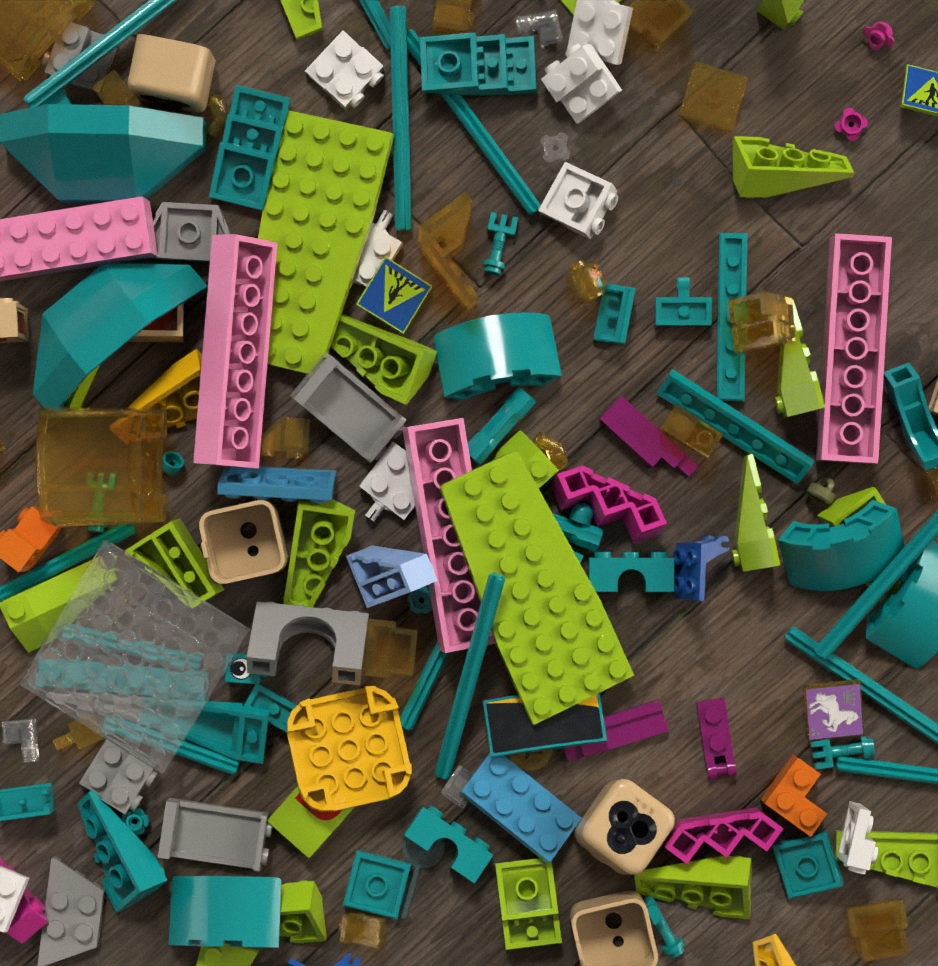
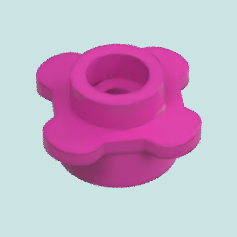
[862,22,894,51]
[834,108,868,141]

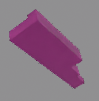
[599,395,698,477]
[564,699,669,762]

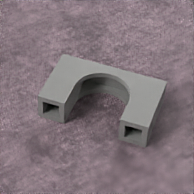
[247,601,369,685]

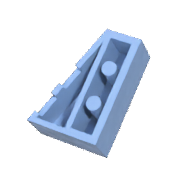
[346,545,437,608]

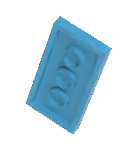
[217,466,337,503]
[459,752,582,864]

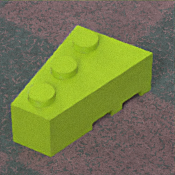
[125,518,224,608]

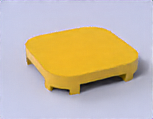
[287,686,412,812]

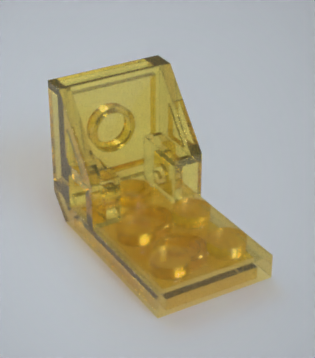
[417,192,479,316]

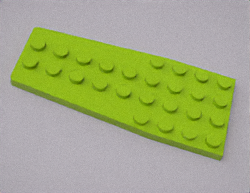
[258,110,394,374]
[440,452,634,725]

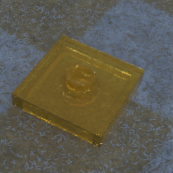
[678,61,748,132]

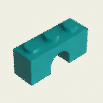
[588,552,674,592]
[403,805,493,884]

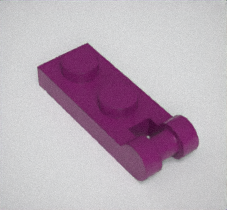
[696,697,737,780]

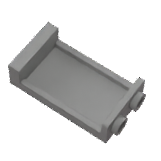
[290,352,406,463]
[158,798,273,872]

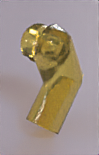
[205,94,229,138]
[534,432,568,469]

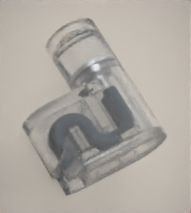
[515,9,563,48]
[1,718,39,762]

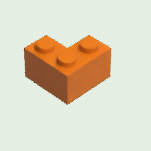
[0,506,64,572]
[760,754,827,837]

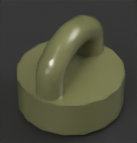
[806,477,835,505]

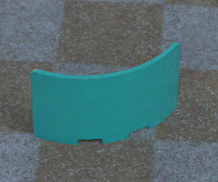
[434,312,562,401]
[778,500,905,591]
[866,540,938,668]
[169,876,281,948]

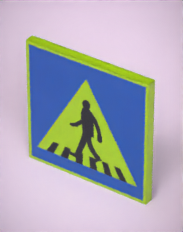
[901,64,938,117]
[356,256,432,334]

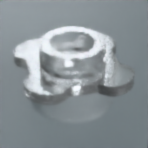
[540,132,570,163]

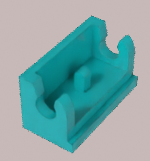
[593,284,636,346]
[0,782,56,821]

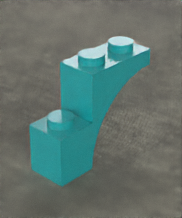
[884,363,938,471]

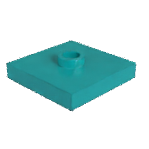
[772,830,844,899]
[342,849,411,919]

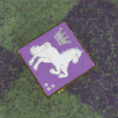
[803,679,864,741]

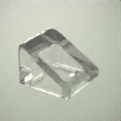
[440,765,473,809]

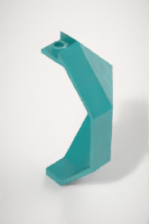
[0,104,206,204]
[33,263,208,416]

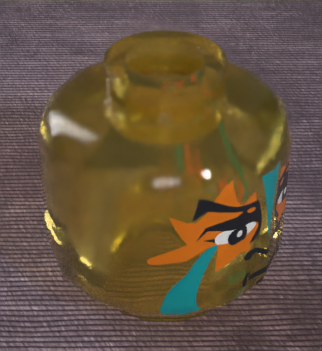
[565,259,607,303]

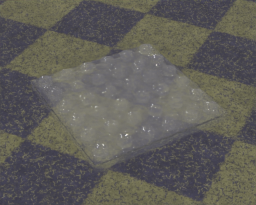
[19,540,251,774]

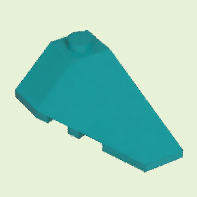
[77,790,167,913]

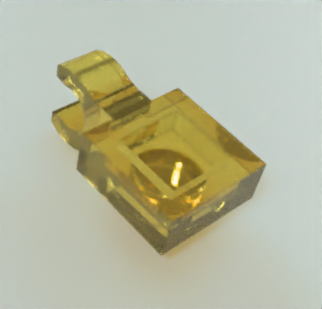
[53,712,106,750]

